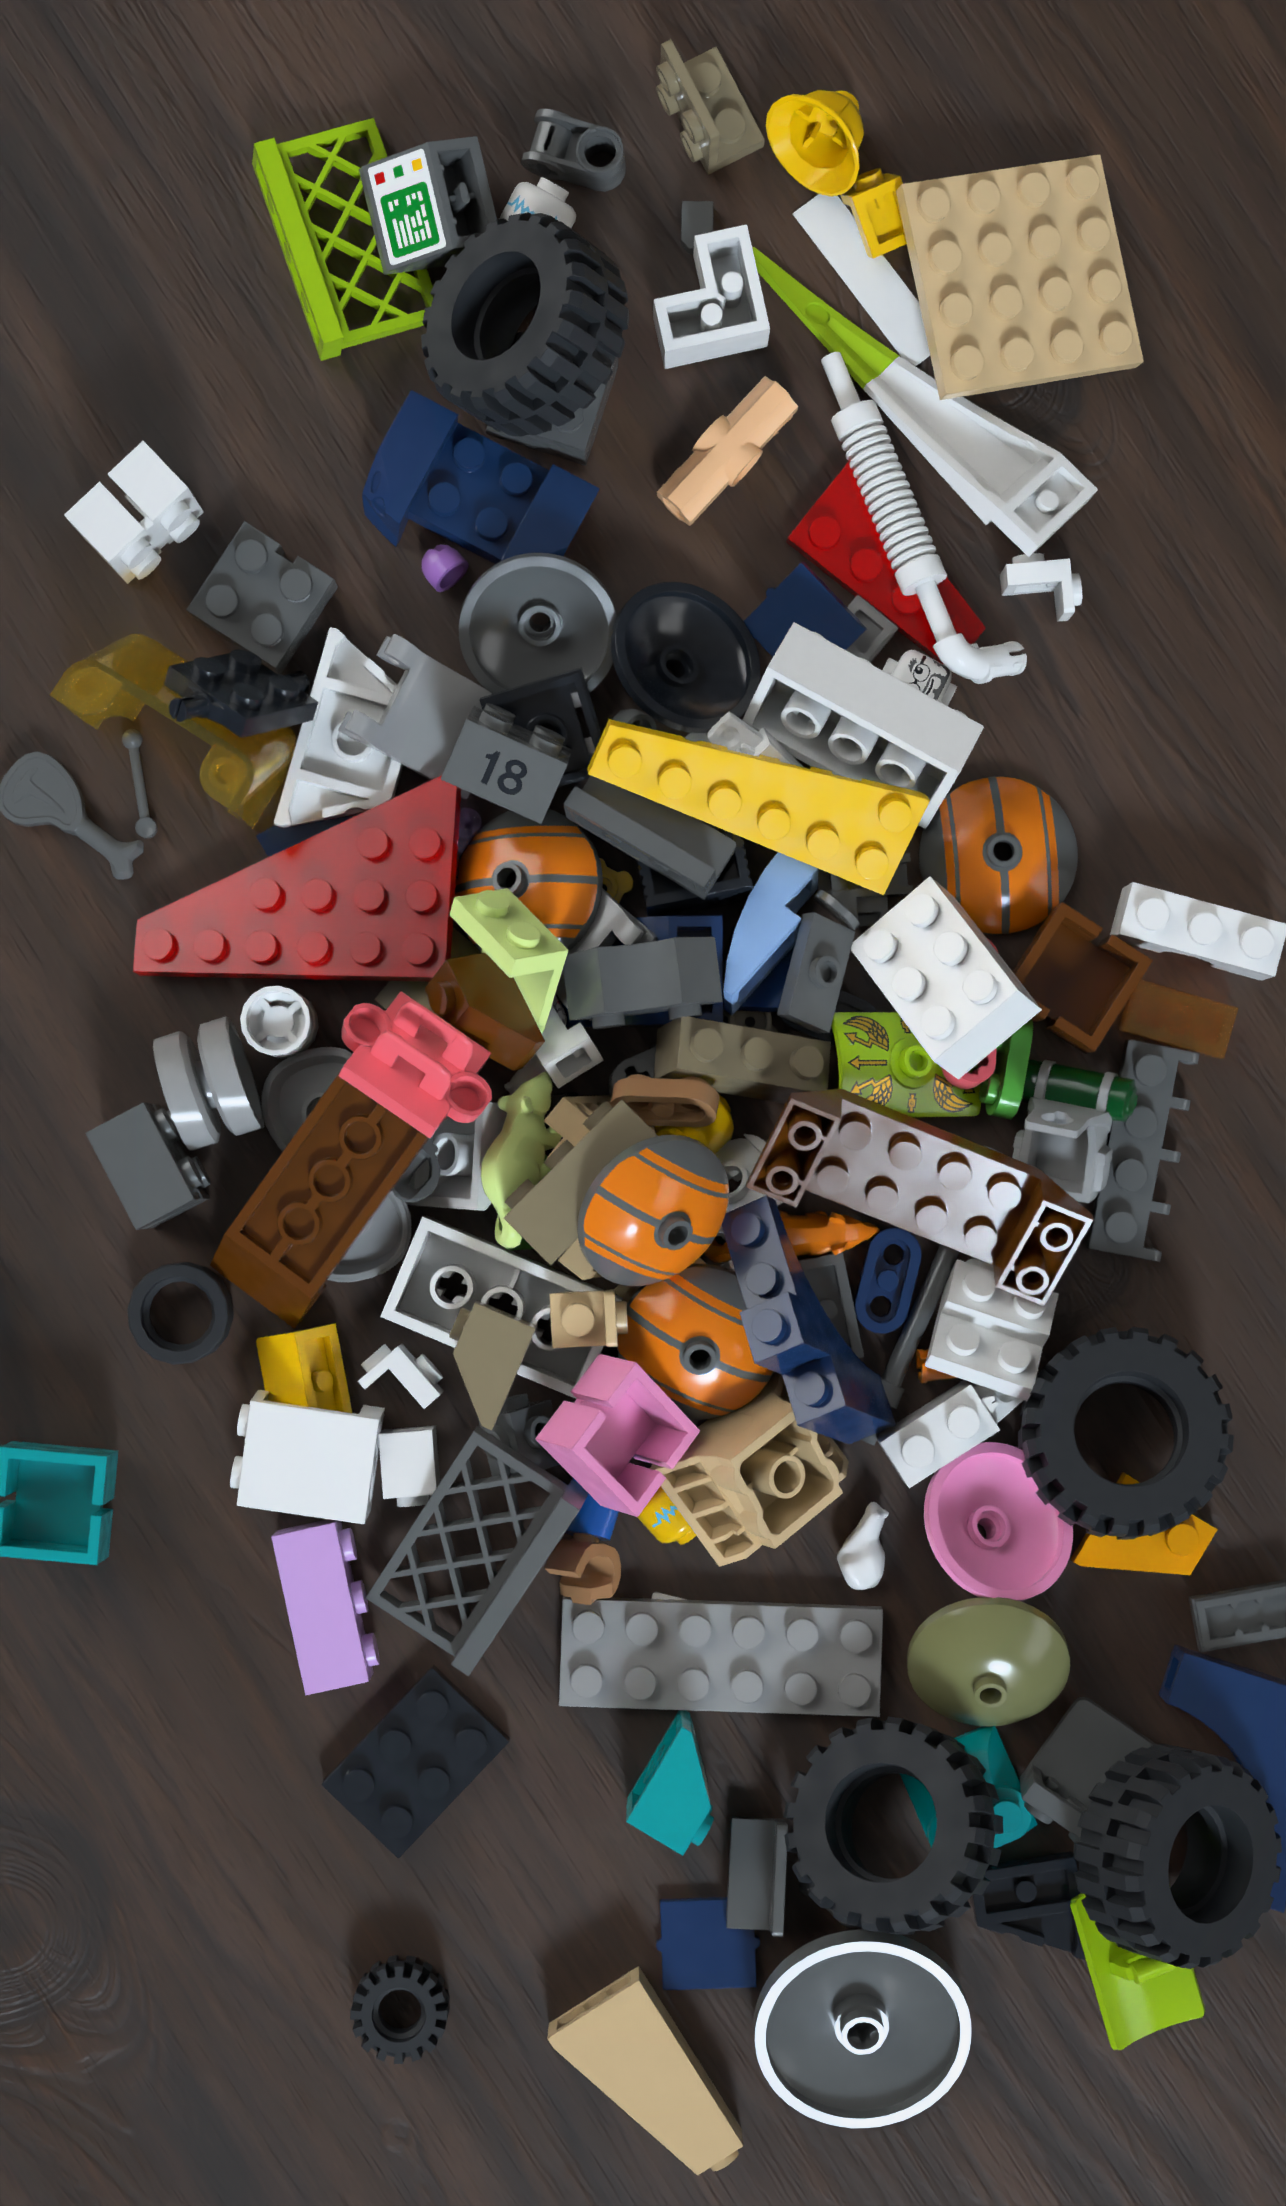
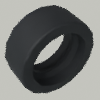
[127,1262,234,1365]

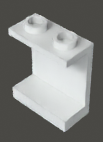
[230,1390,385,1524]

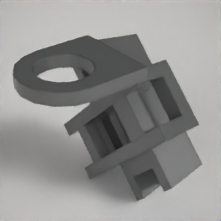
[813,853,913,931]

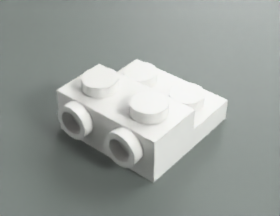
[925,1258,1058,1401]

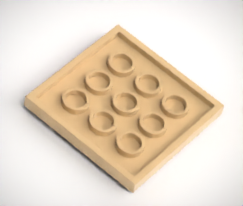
[896,154,1144,400]

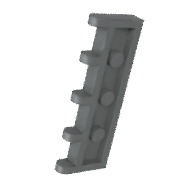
[1086,1039,1200,1262]

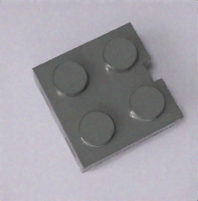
[186,521,338,674]

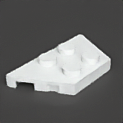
[274,627,403,828]

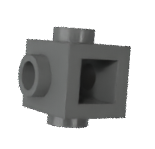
[478,1394,560,1477]

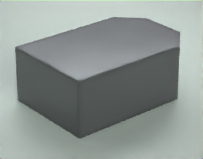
[681,201,713,254]

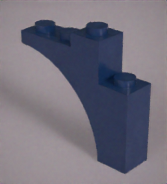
[722,1195,896,1444]
[1159,1644,1286,1913]

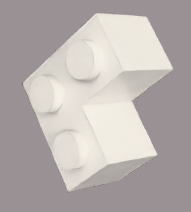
[653,224,770,369]

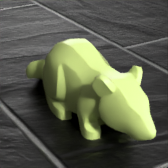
[481,1071,562,1248]

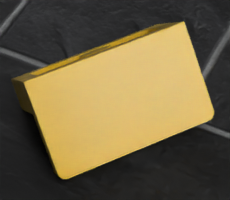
[256,1323,352,1413]

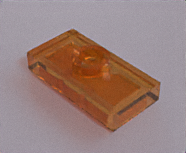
[1119,980,1238,1060]

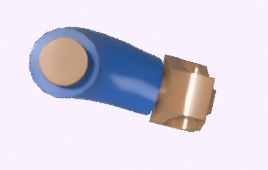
[544,1477,621,1605]

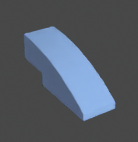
[723,852,819,1015]

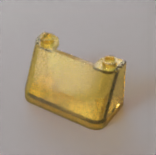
[50,634,297,828]

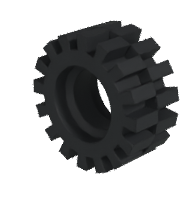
[350,1955,450,2064]

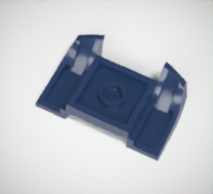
[362,390,600,564]

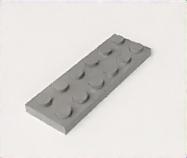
[559,1596,883,1717]

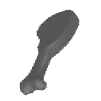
[0,751,144,880]

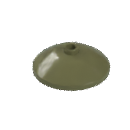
[907,1597,1070,1727]

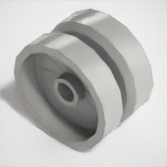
[153,1016,264,1151]

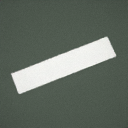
[793,194,930,367]

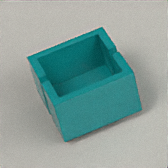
[0,1441,119,1565]

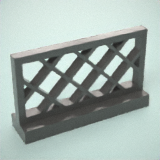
[366,1426,589,1676]

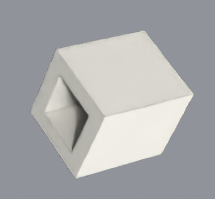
[378,1425,440,1507]

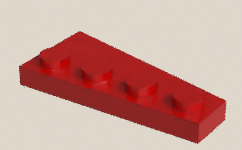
[786,461,986,665]

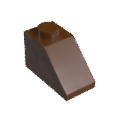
[425,953,545,1071]

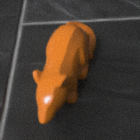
[704,1211,880,1263]

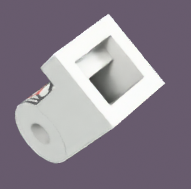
[536,995,603,1088]

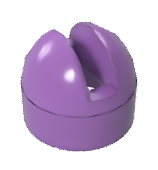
[421,544,469,592]

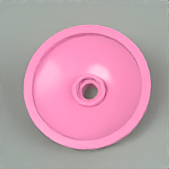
[924,1442,1073,1601]

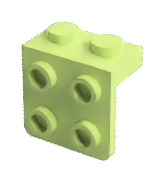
[450,888,568,1034]

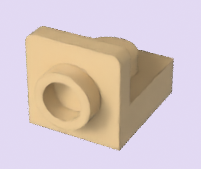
[549,1289,628,1348]

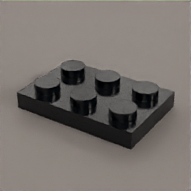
[321,1664,510,1859]

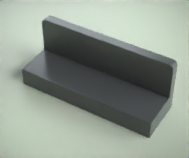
[564,776,736,899]

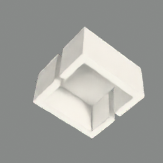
[64,441,204,584]

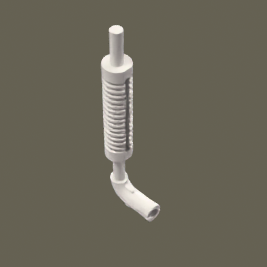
[821,352,1027,684]

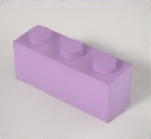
[271,1519,380,1696]

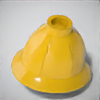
[765,90,864,197]

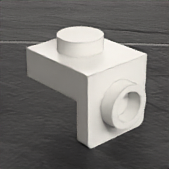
[1000,553,1082,622]
[358,1344,444,1409]

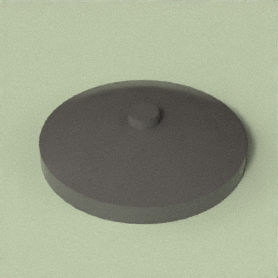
[754,1929,971,2128]

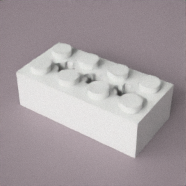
[742,622,984,829]
[380,1216,623,1399]

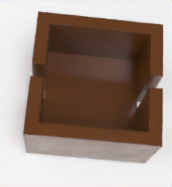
[1012,902,1153,1054]

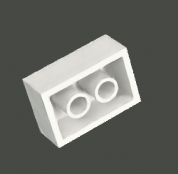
[851,876,1042,1080]

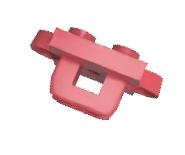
[339,991,492,1138]

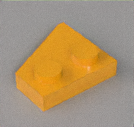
[1070,1472,1218,1575]

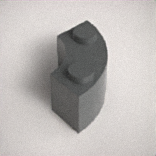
[563,937,723,1029]

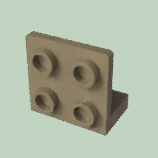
[656,39,765,175]

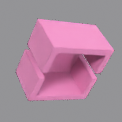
[535,1354,700,1517]

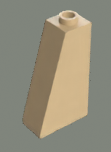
[547,1966,743,2176]

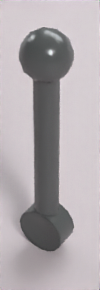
[122,729,158,839]

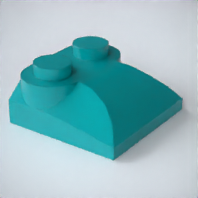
[900,1726,1037,1849]

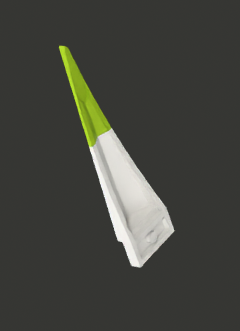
[752,247,1098,557]

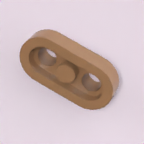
[610,1074,719,1127]

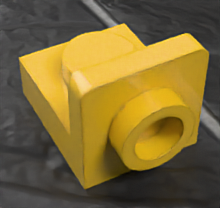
[840,168,907,259]

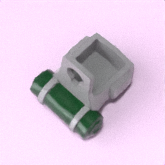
[1012,1059,1138,1203]

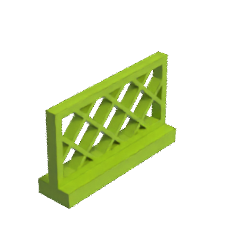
[252,118,434,361]

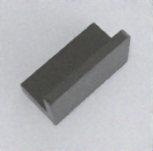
[726,1816,788,1936]

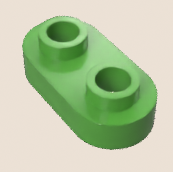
[979,1019,1033,1120]

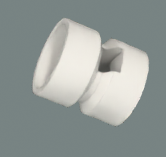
[240,985,319,1059]

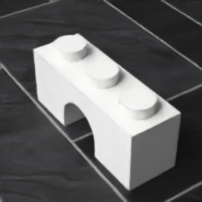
[1110,882,1286,981]

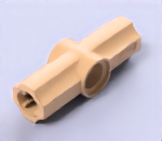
[657,376,798,526]

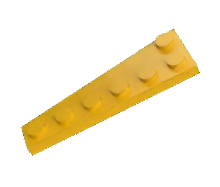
[587,719,930,895]

